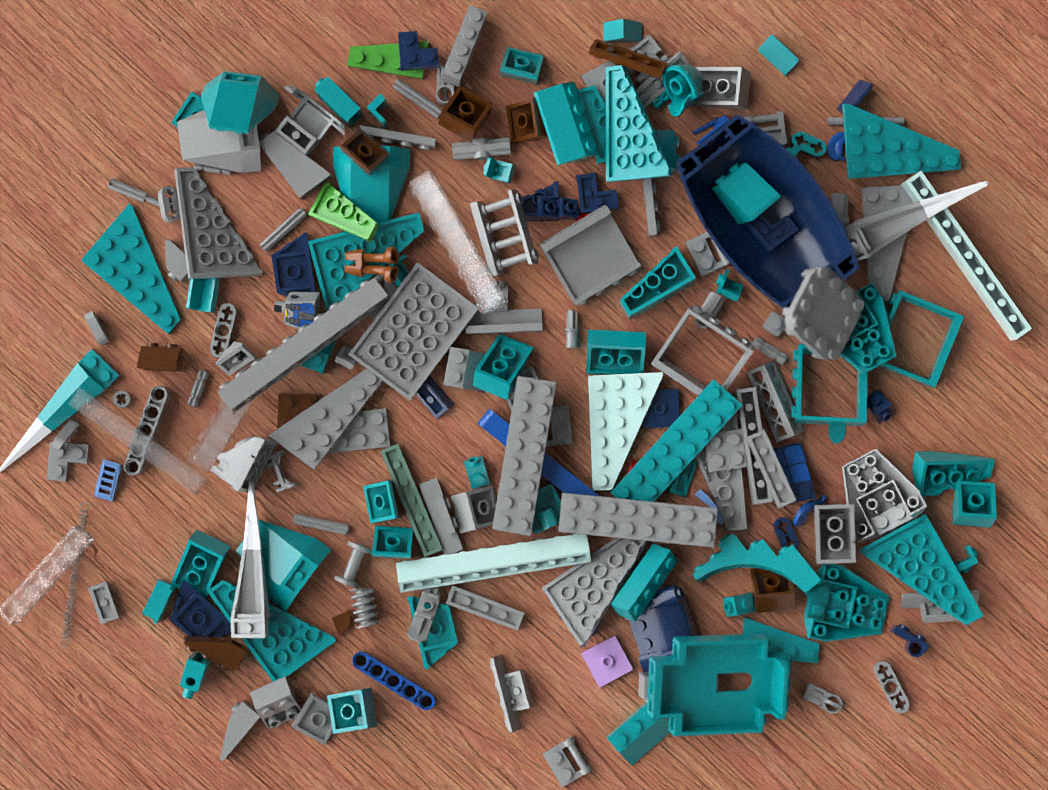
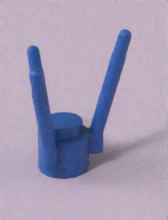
[692,115,730,145]

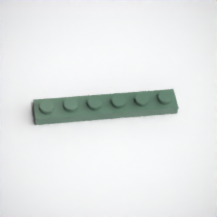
[380,444,443,557]

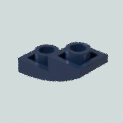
[537,197,579,219]

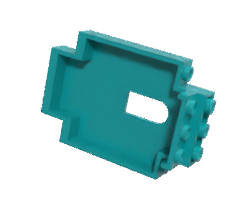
[647,634,791,736]

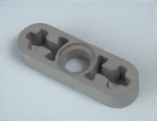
[210,303,237,358]
[873,661,909,713]

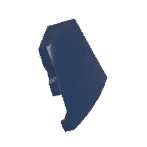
[522,181,559,221]

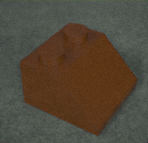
[506,98,548,144]
[137,343,183,372]
[751,568,795,613]

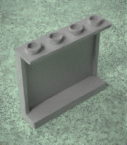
[539,205,641,305]

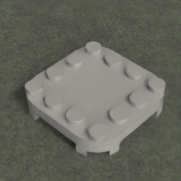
[782,267,864,360]

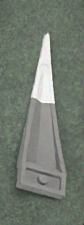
[844,181,988,262]
[231,481,270,638]

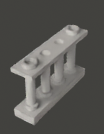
[470,190,539,277]

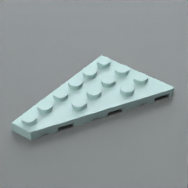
[588,372,663,491]

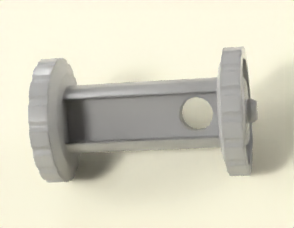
[334,541,372,588]

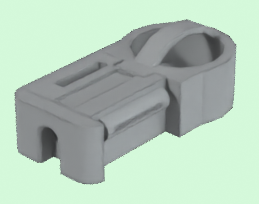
[436,65,454,106]
[802,683,843,714]

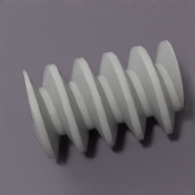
[349,587,379,628]

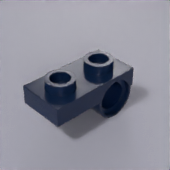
[890,624,930,657]

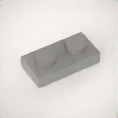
[88,581,120,624]

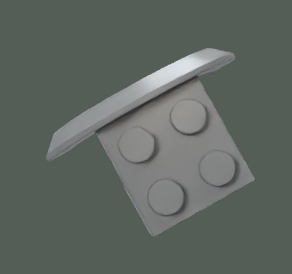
[275,86,345,156]

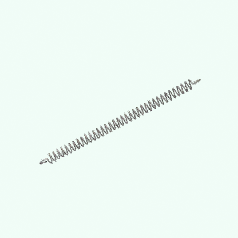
[61,502,89,647]

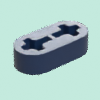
[773,517,799,550]

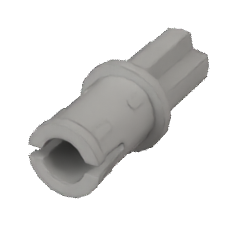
[564,310,580,348]

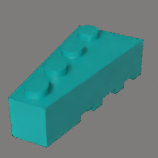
[620,246,696,321]

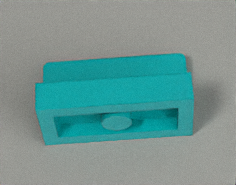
[367,93,388,129]
[186,278,221,313]
[142,579,177,624]

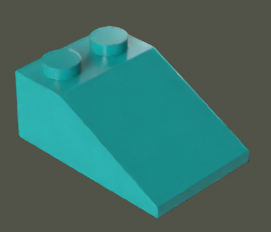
[473,333,534,400]
[171,529,231,598]

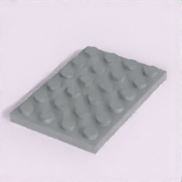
[348,262,479,401]

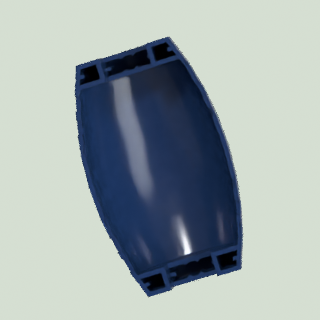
[676,114,859,308]

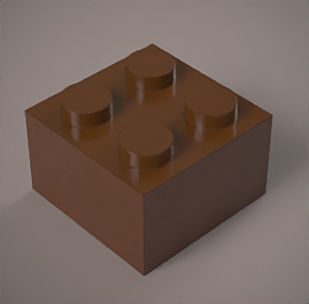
[438,86,493,143]

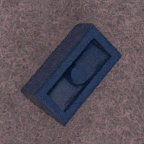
[837,80,873,114]
[416,376,454,419]

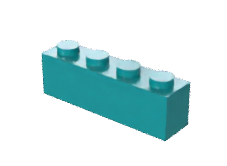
[611,544,678,622]

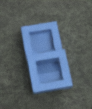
[695,489,724,525]

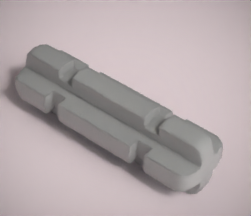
[194,163,232,175]
[753,337,788,365]
[187,370,209,407]

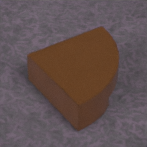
[331,610,351,636]

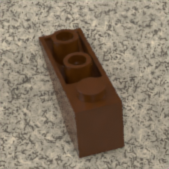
[183,636,246,671]

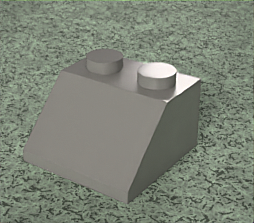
[443,347,485,392]
[451,485,497,533]

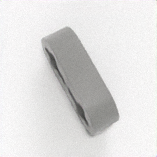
[158,186,180,223]
[84,310,110,346]
[52,419,80,451]

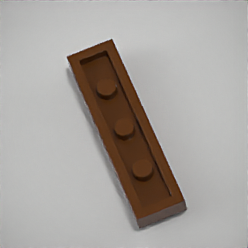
[589,39,667,78]

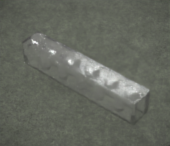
[188,363,255,473]
[0,526,95,625]

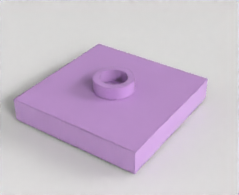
[581,635,633,688]

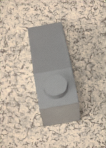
[220,700,260,761]

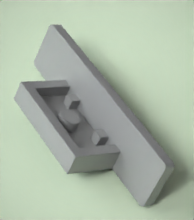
[419,478,463,555]
[900,590,979,623]
[490,655,533,733]

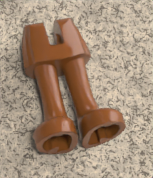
[345,247,399,283]

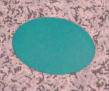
[828,425,846,443]

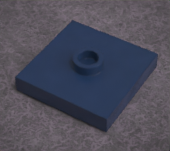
[641,389,679,428]

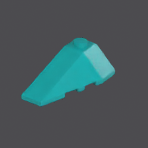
[912,451,995,496]

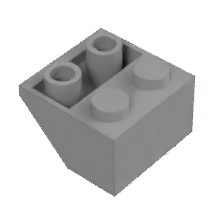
[250,677,301,730]

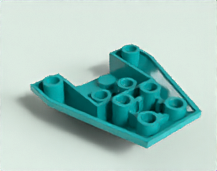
[201,71,280,134]
[333,146,410,223]
[840,282,897,375]
[236,520,332,612]
[804,563,890,642]

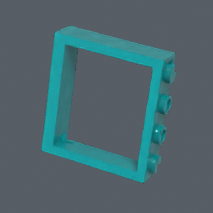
[879,290,964,388]
[791,344,868,427]

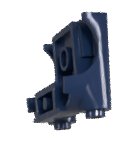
[625,585,699,672]

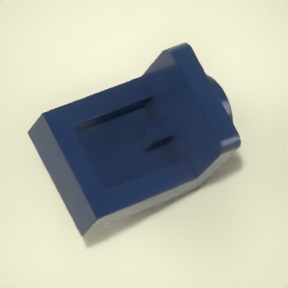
[867,390,894,424]

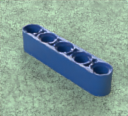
[352,651,436,710]

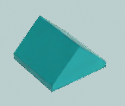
[500,47,544,84]
[363,480,400,524]
[372,526,413,558]

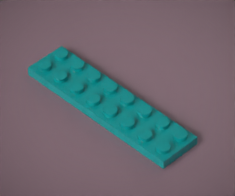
[611,379,743,502]

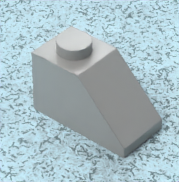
[165,239,188,283]

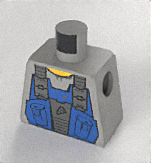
[274,292,320,329]

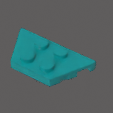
[407,596,458,669]

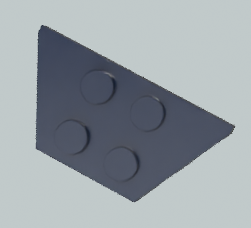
[271,232,316,297]
[170,579,231,637]

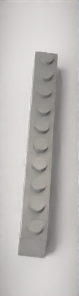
[218,278,389,414]

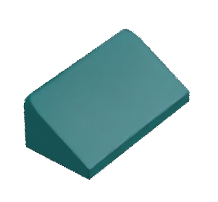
[757,34,799,76]
[665,460,698,497]

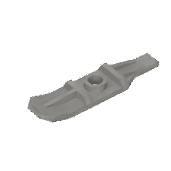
[407,586,441,643]

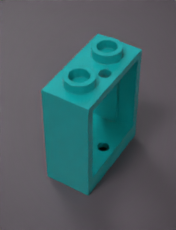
[314,76,363,127]

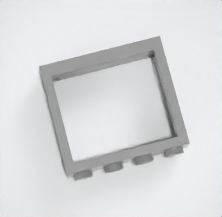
[651,305,755,395]

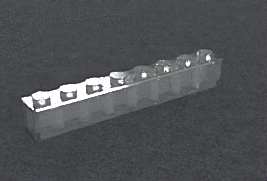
[409,171,508,315]
[69,389,209,494]

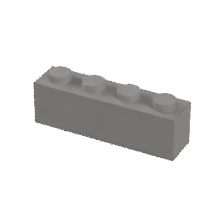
[442,5,488,87]

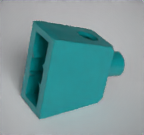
[180,651,211,699]

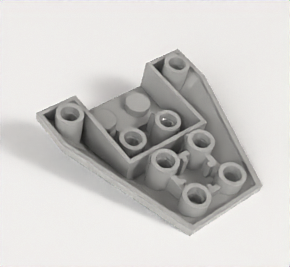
[177,110,261,173]
[842,449,927,543]

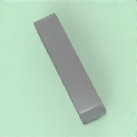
[124,386,170,476]

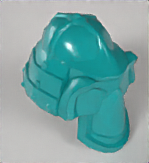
[663,65,705,117]

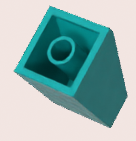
[711,162,781,224]

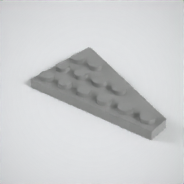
[174,167,263,279]
[542,538,648,648]

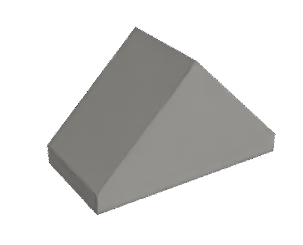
[215,341,256,376]

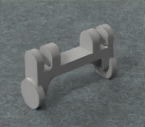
[267,450,298,493]

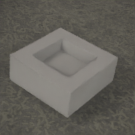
[762,311,786,338]
[335,345,357,370]

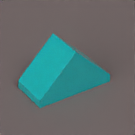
[603,19,642,42]

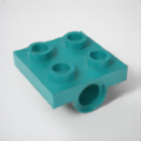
[532,484,561,534]

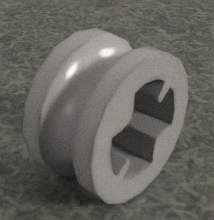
[113,391,131,408]

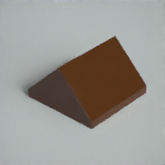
[339,129,390,177]

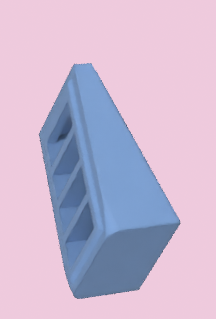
[94,459,123,502]

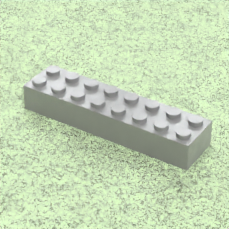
[492,376,557,536]
[558,493,717,547]

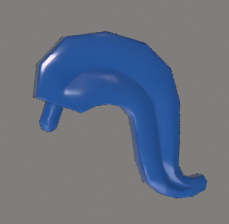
[827,132,845,161]
[793,494,827,527]

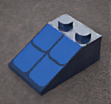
[773,442,816,507]

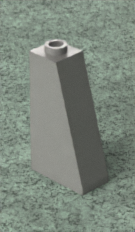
[259,131,332,200]

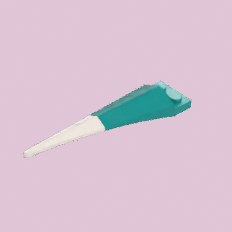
[0,349,120,472]

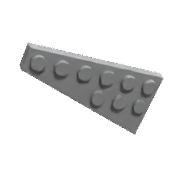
[861,185,913,302]
[268,369,383,470]
[695,414,747,531]

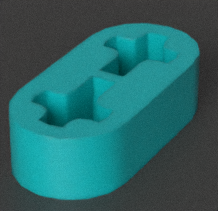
[791,132,826,158]

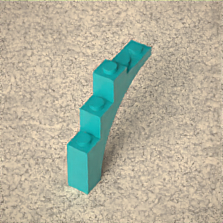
[692,533,822,596]

